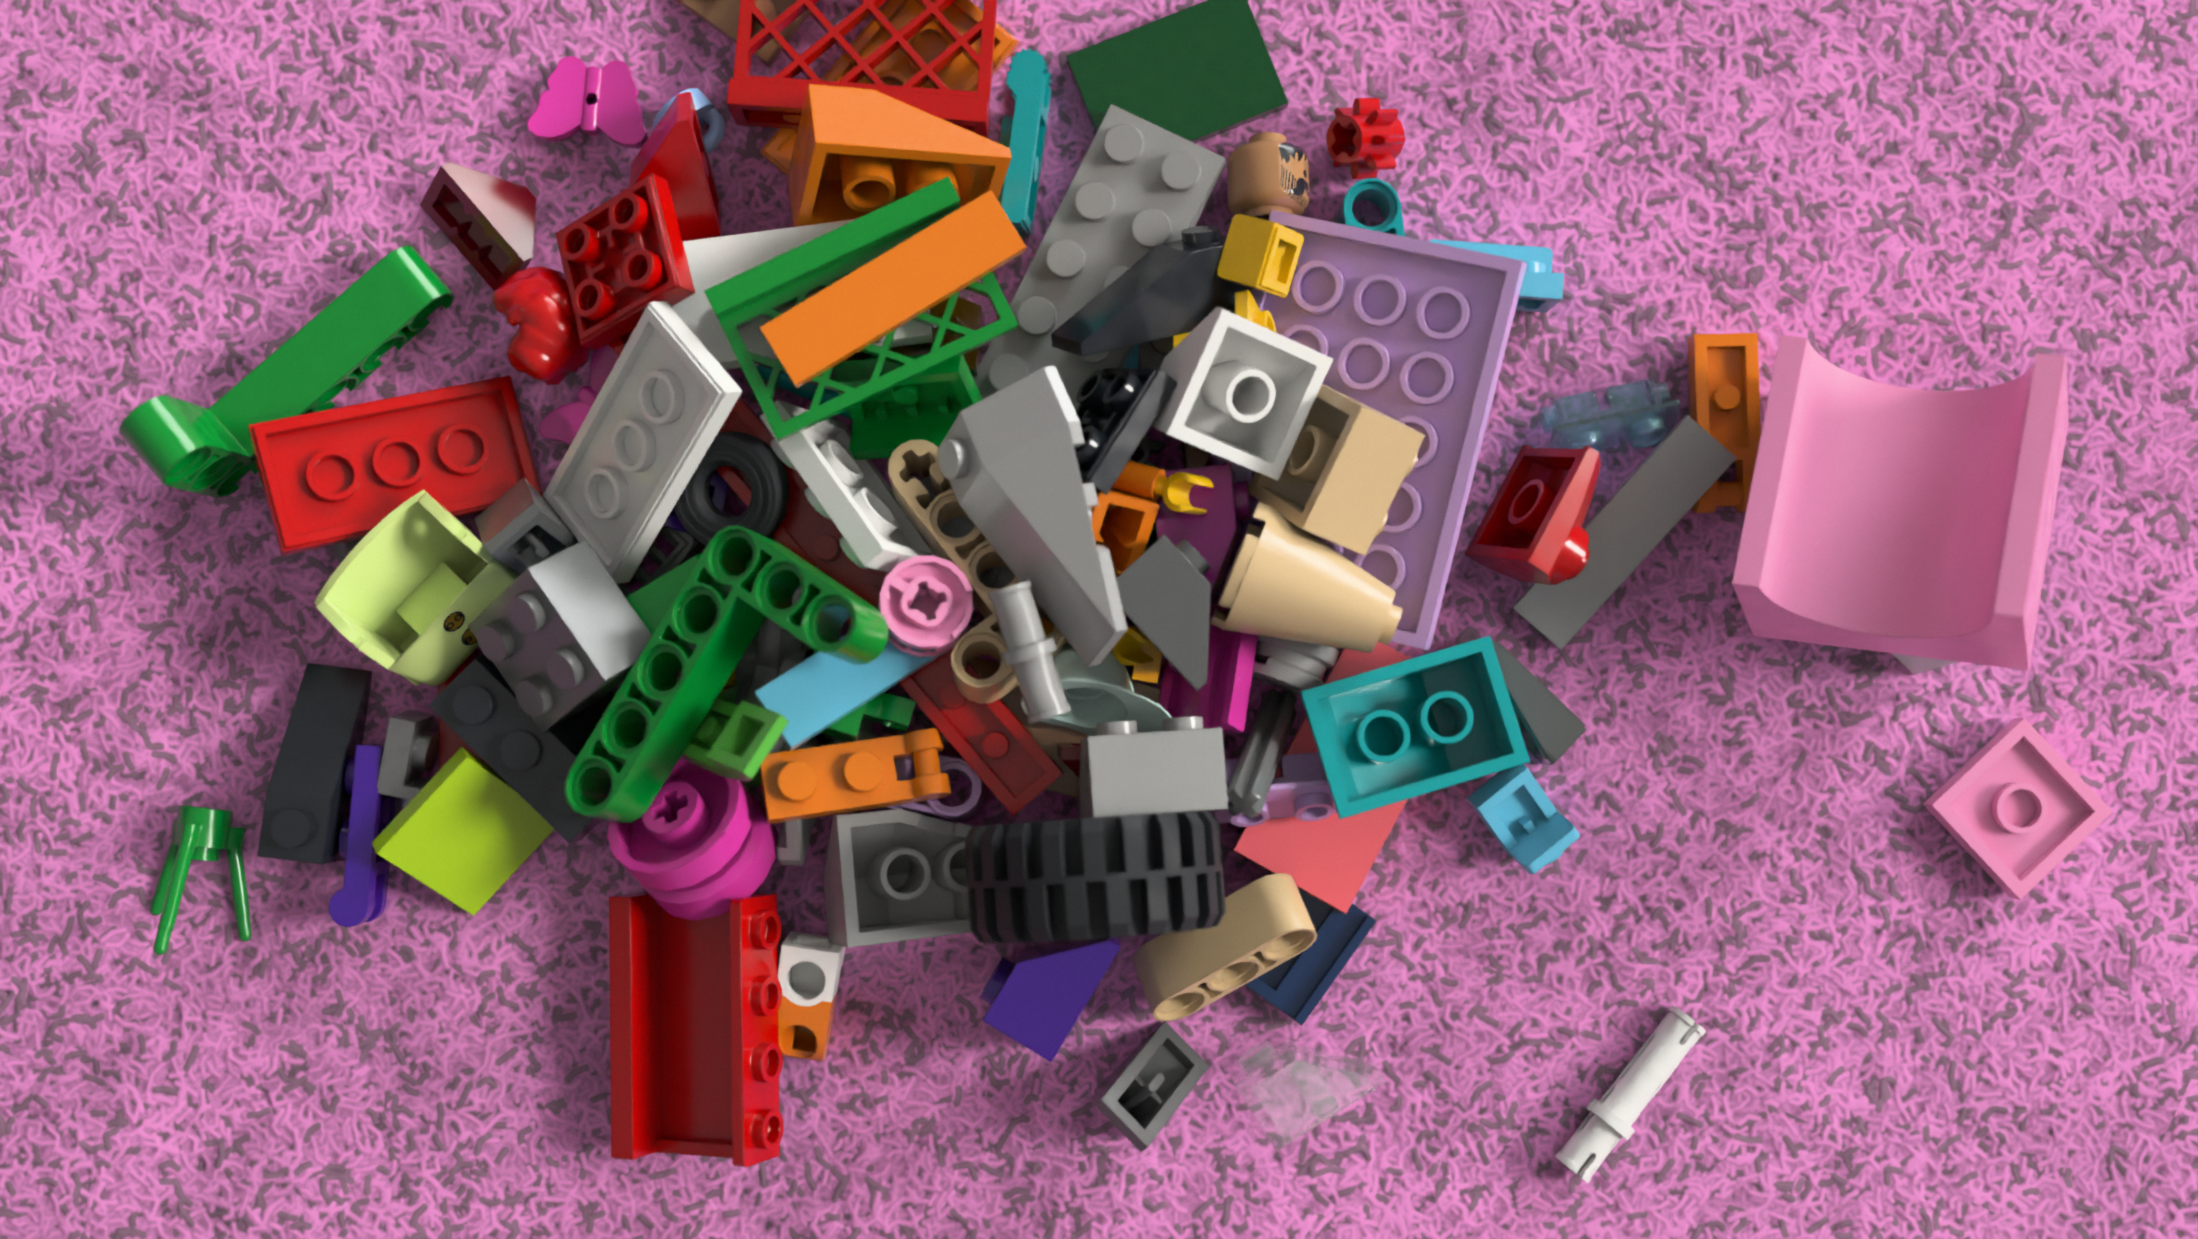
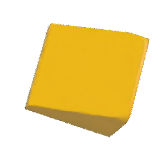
[1217,214,1304,298]

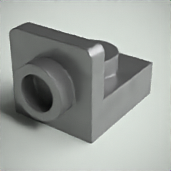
[377,710,439,809]

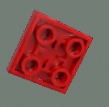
[555,173,695,351]

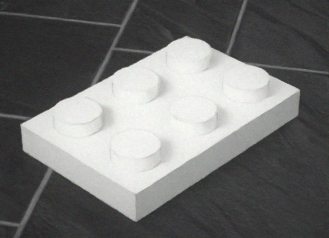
[760,400,938,572]

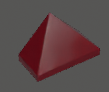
[420,162,536,291]

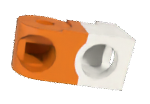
[778,931,846,1062]

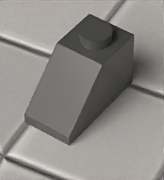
[1116,535,1211,692]

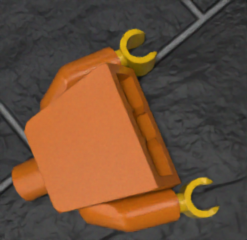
[1091,460,1214,666]

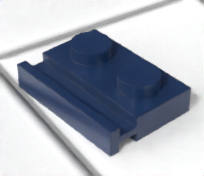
[1245,888,1376,1026]

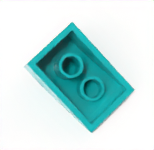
[1300,636,1530,819]

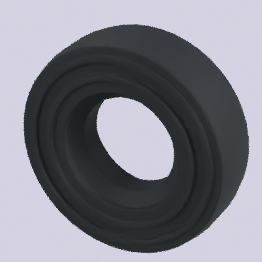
[674,431,790,546]

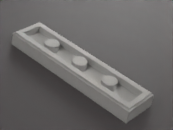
[1512,415,1737,650]

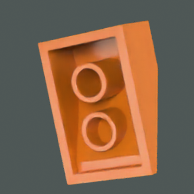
[787,84,1012,227]

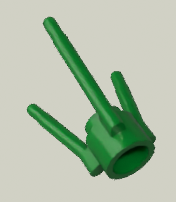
[150,805,252,955]

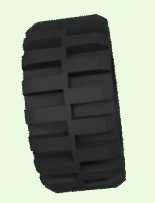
[965,810,1226,943]

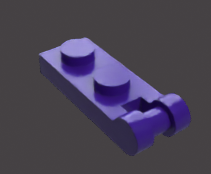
[329,744,396,927]

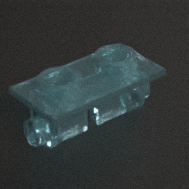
[1539,378,1681,454]

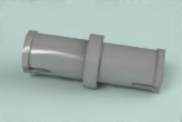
[988,580,1071,723]

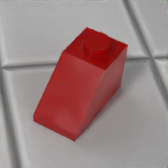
[621,92,722,241]

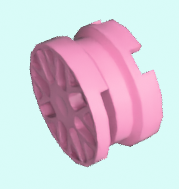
[878,555,974,657]

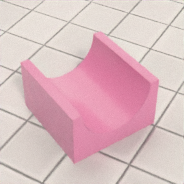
[1732,336,2068,670]

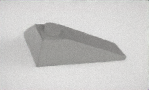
[937,366,1127,667]

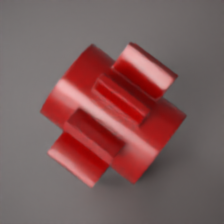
[1326,98,1406,179]

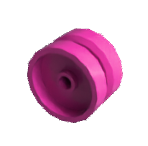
[607,758,778,921]

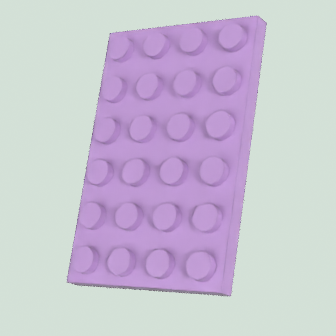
[1209,210,1527,650]

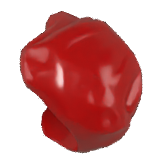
[492,266,592,385]

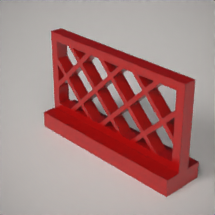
[727,0,998,139]

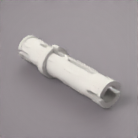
[1554,1005,1706,1183]

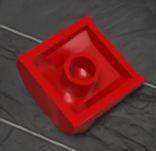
[1465,445,1601,585]

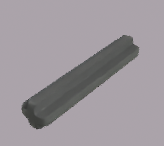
[1227,688,1297,818]

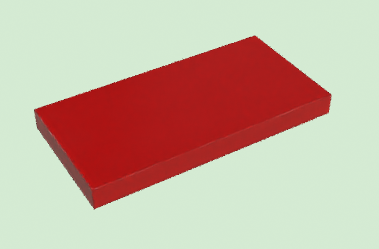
[247,375,543,556]

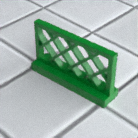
[704,176,1019,442]

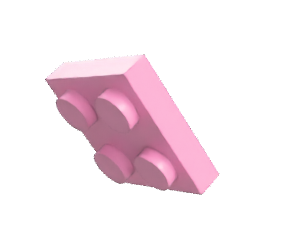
[1923,718,2112,900]

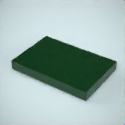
[1066,0,1289,144]

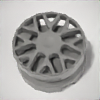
[1252,635,1339,696]

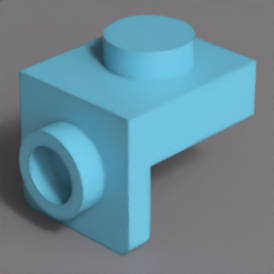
[1466,764,1580,874]

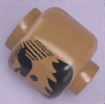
[1227,132,1309,221]

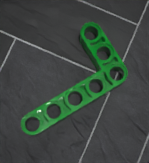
[118,245,455,498]
[565,525,888,823]

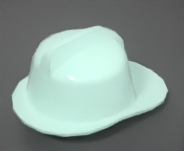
[1021,643,1172,736]

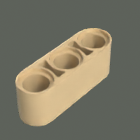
[1132,873,1317,1021]

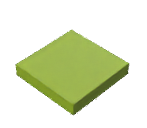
[372,747,554,916]

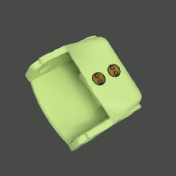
[314,490,520,686]

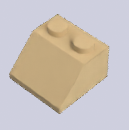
[1248,384,1425,556]

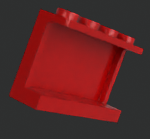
[609,892,784,1167]

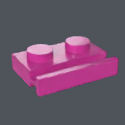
[1159,605,1258,733]

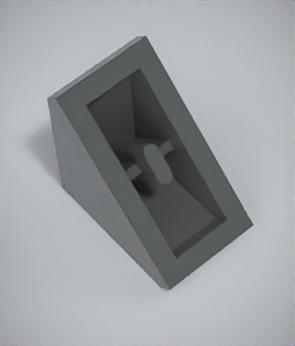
[475,478,580,575]
[1094,1021,1210,1152]

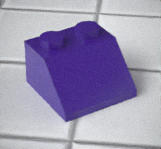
[980,937,1121,1062]

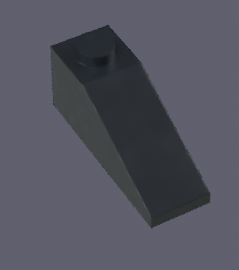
[1051,225,1251,357]
[257,663,373,864]

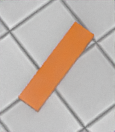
[759,190,1026,389]

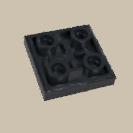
[1074,368,1178,495]

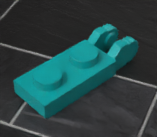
[998,48,1053,238]

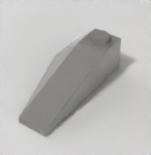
[823,809,974,948]

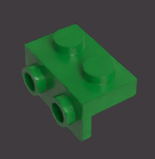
[833,353,982,460]

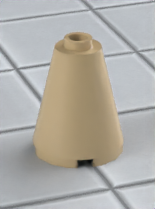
[1210,502,1403,653]

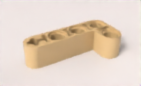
[888,439,1066,704]

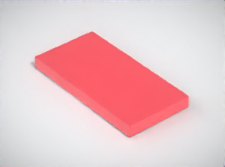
[1231,642,1411,914]

